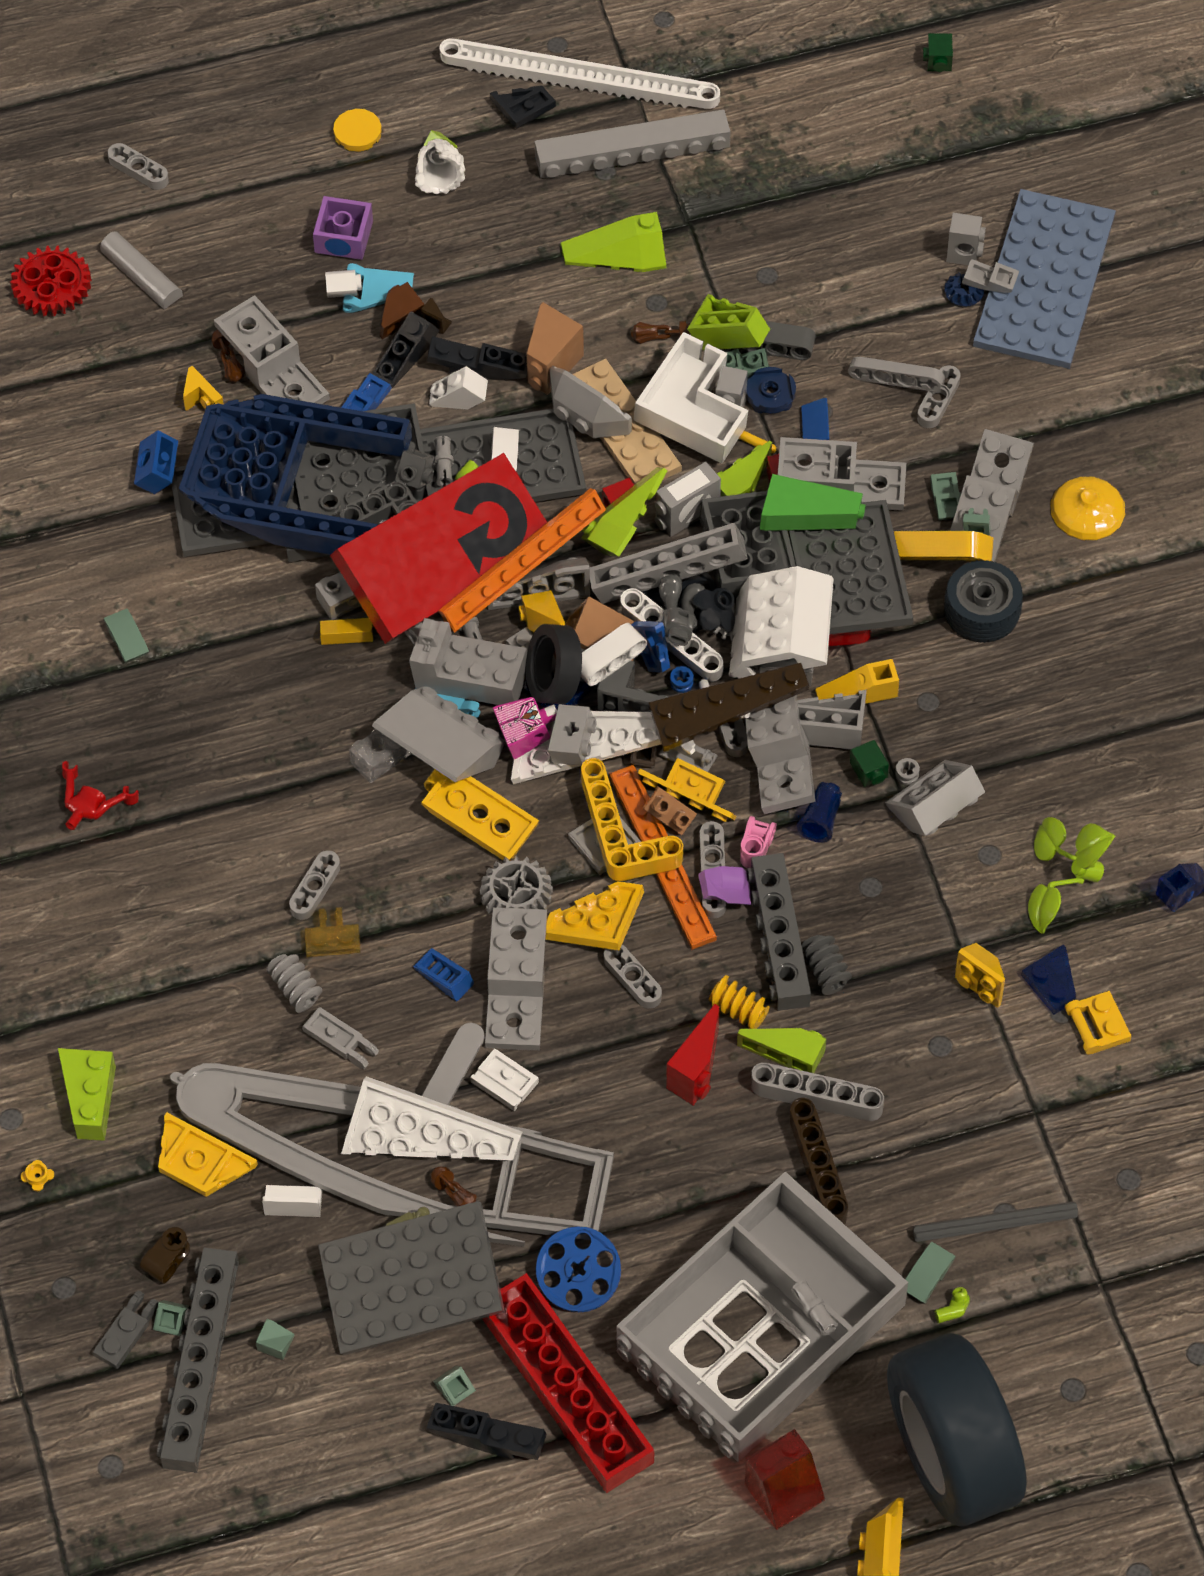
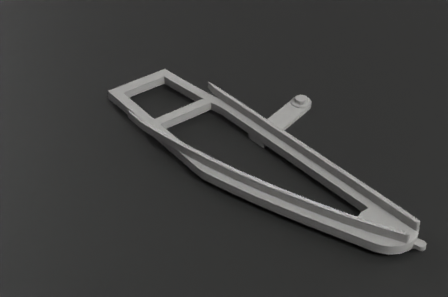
[170,1023,614,1247]

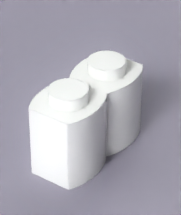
[325,270,362,298]

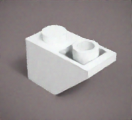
[429,366,488,410]

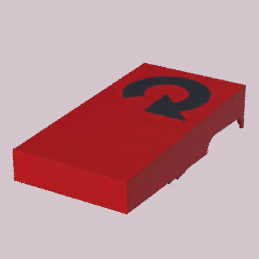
[330,453,548,644]

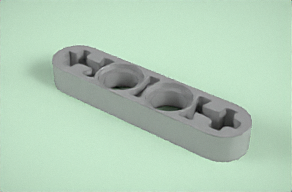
[848,357,945,392]
[700,821,726,919]

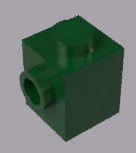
[923,33,953,72]
[850,740,889,787]

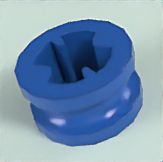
[670,666,694,693]

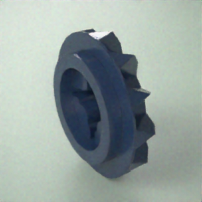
[945,272,984,306]

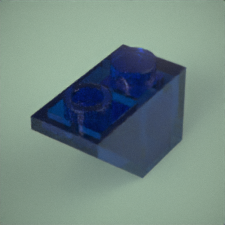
[1156,863,1204,912]

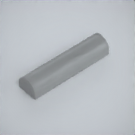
[100,232,183,309]

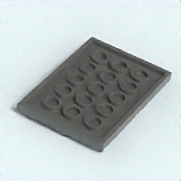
[788,500,913,634]
[318,1201,505,1355]

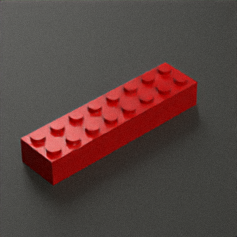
[482,1273,655,1493]

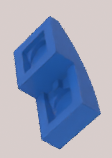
[341,373,392,411]

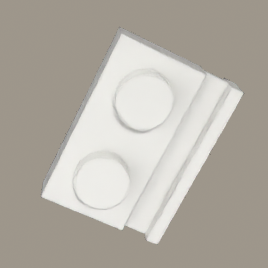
[470,1048,539,1111]

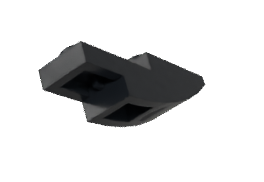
[426,336,527,380]
[427,1403,547,1460]

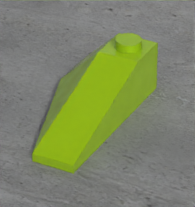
[581,467,668,557]

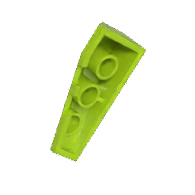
[561,212,666,272]

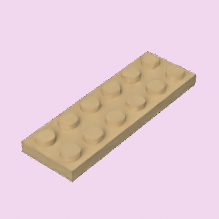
[573,359,682,485]

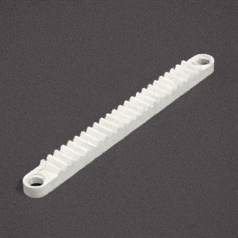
[439,39,720,109]

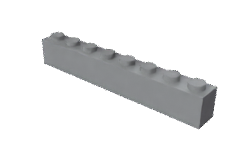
[535,110,731,178]

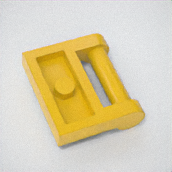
[1064,991,1131,1055]

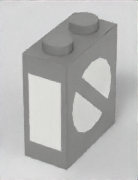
[655,462,721,537]

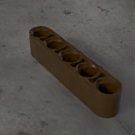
[790,1098,848,1225]

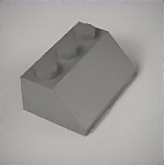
[885,760,985,836]

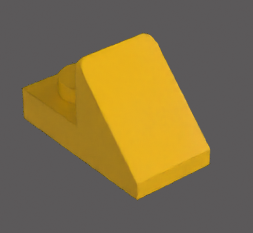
[183,366,224,411]

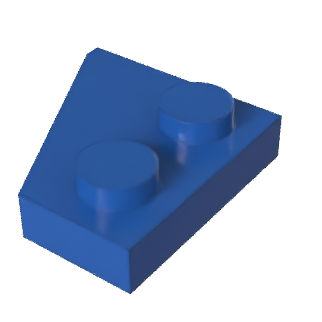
[631,621,670,673]

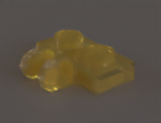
[305,907,361,957]

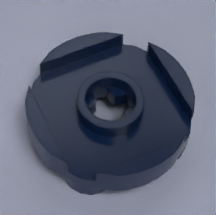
[746,367,796,413]

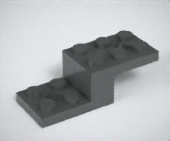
[579,649,669,712]

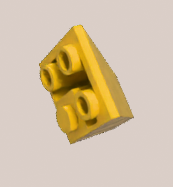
[955,943,1005,1008]

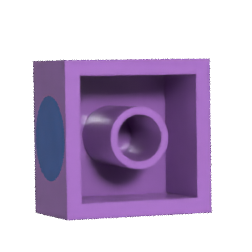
[313,196,373,260]

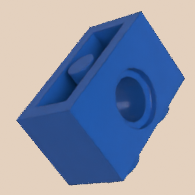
[134,430,178,494]

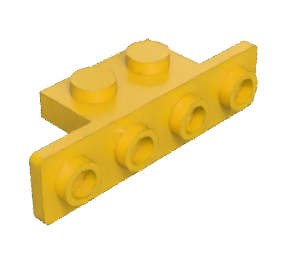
[638,758,737,822]

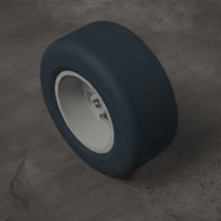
[887,1333,1027,1526]

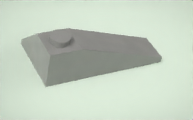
[488,557,590,610]

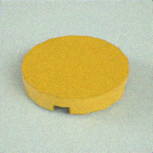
[333,109,382,152]

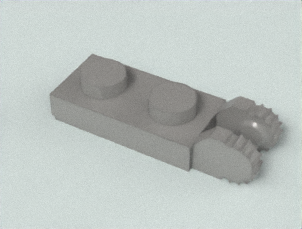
[302,1007,379,1069]

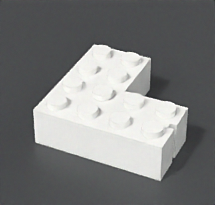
[633,332,748,463]

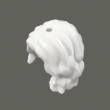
[415,139,465,194]

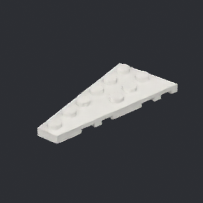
[511,711,661,784]
[341,1076,523,1160]

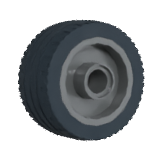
[944,560,1023,643]

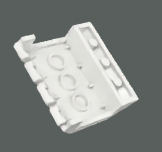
[729,566,834,679]

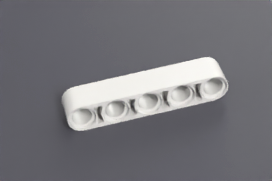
[620,588,724,682]

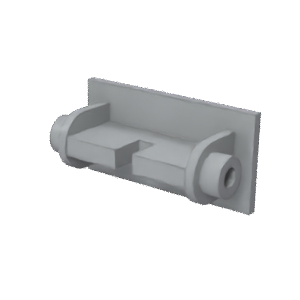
[659,745,718,772]

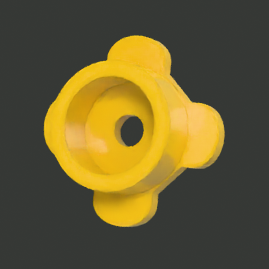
[21,1160,54,1191]

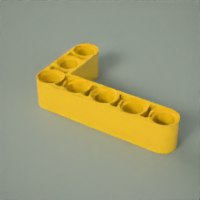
[581,758,683,881]

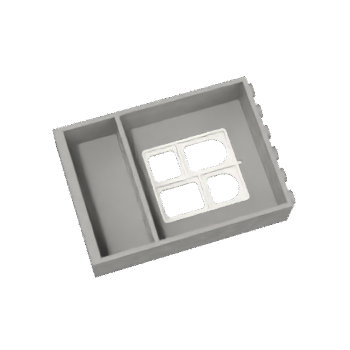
[617,1172,908,1463]

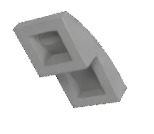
[962,259,1019,293]

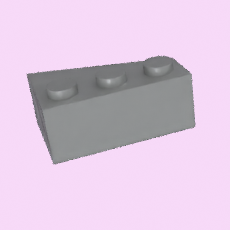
[798,690,866,749]

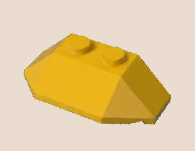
[857,1497,904,1576]

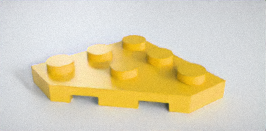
[546,881,644,951]

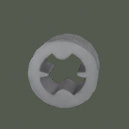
[895,758,920,785]

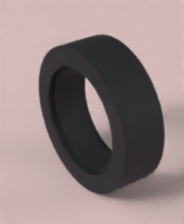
[526,624,582,704]

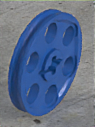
[536,1226,621,1313]

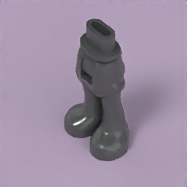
[659,574,705,646]

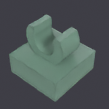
[963,508,991,536]

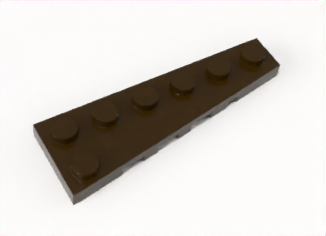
[649,663,809,752]

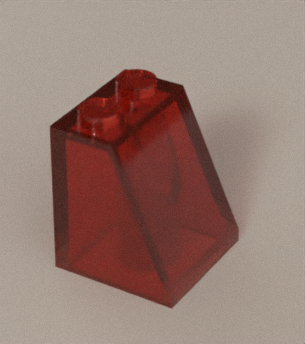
[745,1429,825,1530]

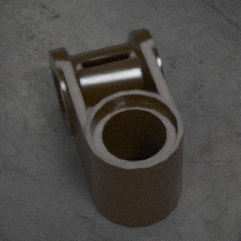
[140,1227,190,1284]

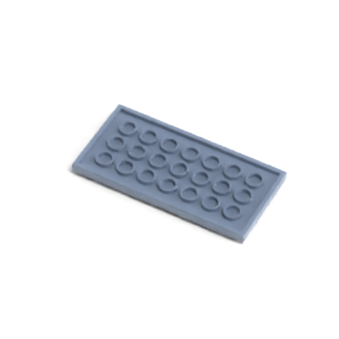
[973,189,1116,369]

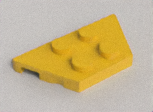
[158,1112,258,1197]

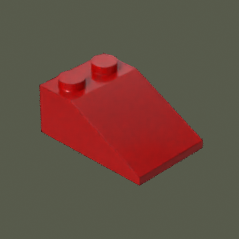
[666,1004,719,1106]

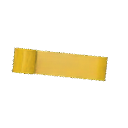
[894,531,994,562]

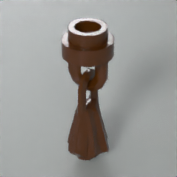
[631,321,691,344]
[211,330,245,382]
[431,1167,477,1207]

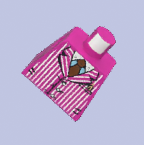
[493,697,557,759]

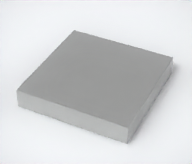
[568,817,641,875]

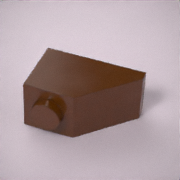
[380,282,424,340]

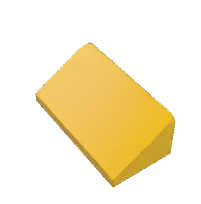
[320,618,373,645]

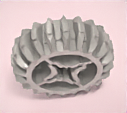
[480,855,553,914]

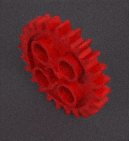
[10,246,92,316]

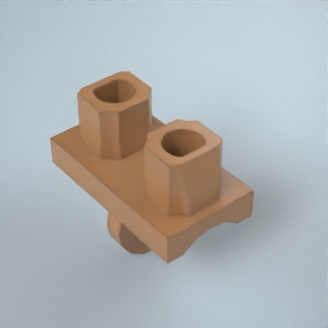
[643,786,697,835]

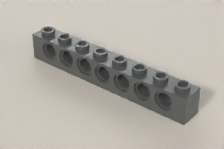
[157,1247,239,1473]

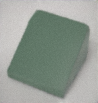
[153,1300,190,1336]
[433,1366,476,1406]

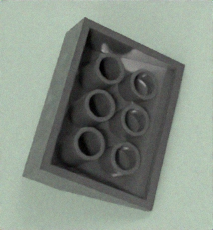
[700,491,796,599]

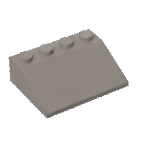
[372,686,506,782]

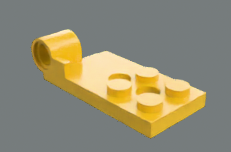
[421,769,539,861]

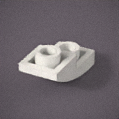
[491,427,519,471]

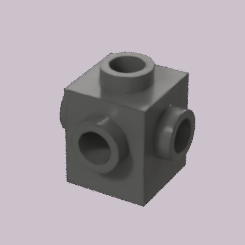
[395,448,435,490]

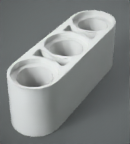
[581,623,647,686]

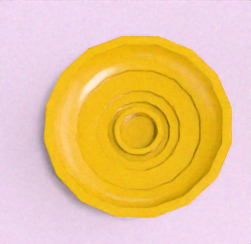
[1050,477,1125,540]

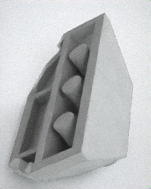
[550,366,632,438]

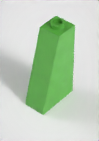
[760,474,866,531]

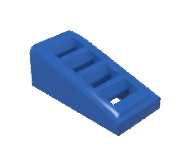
[413,948,474,1001]

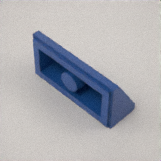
[801,398,829,440]

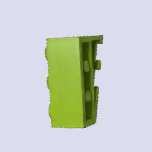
[688,294,770,350]
[58,1048,116,1141]

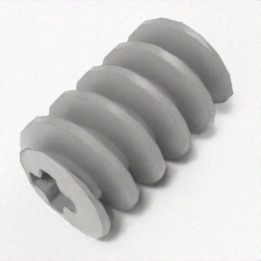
[266,954,322,1013]

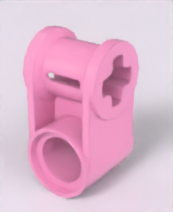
[740,816,777,868]

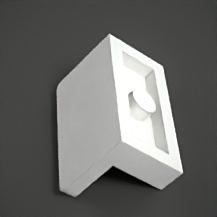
[262,1185,322,1217]

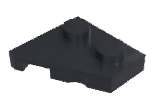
[490,86,556,129]

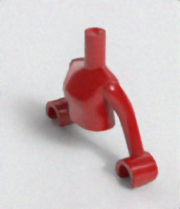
[62,761,139,830]

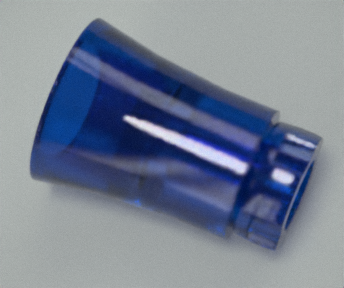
[797,782,842,843]

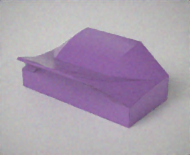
[698,866,751,905]

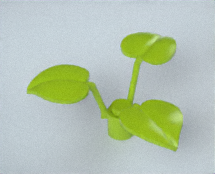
[1028,817,1116,934]

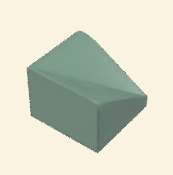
[256,1319,295,1360]

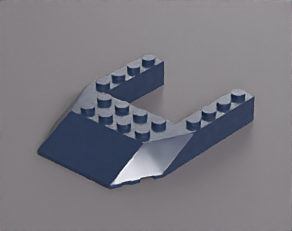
[179,394,412,555]

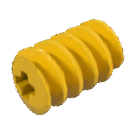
[709,975,770,1029]

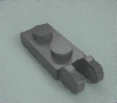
[93,1290,159,1369]

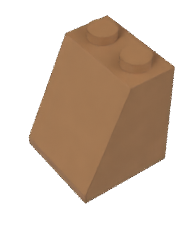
[527,302,584,395]
[553,597,635,661]

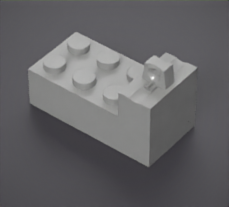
[409,618,527,705]

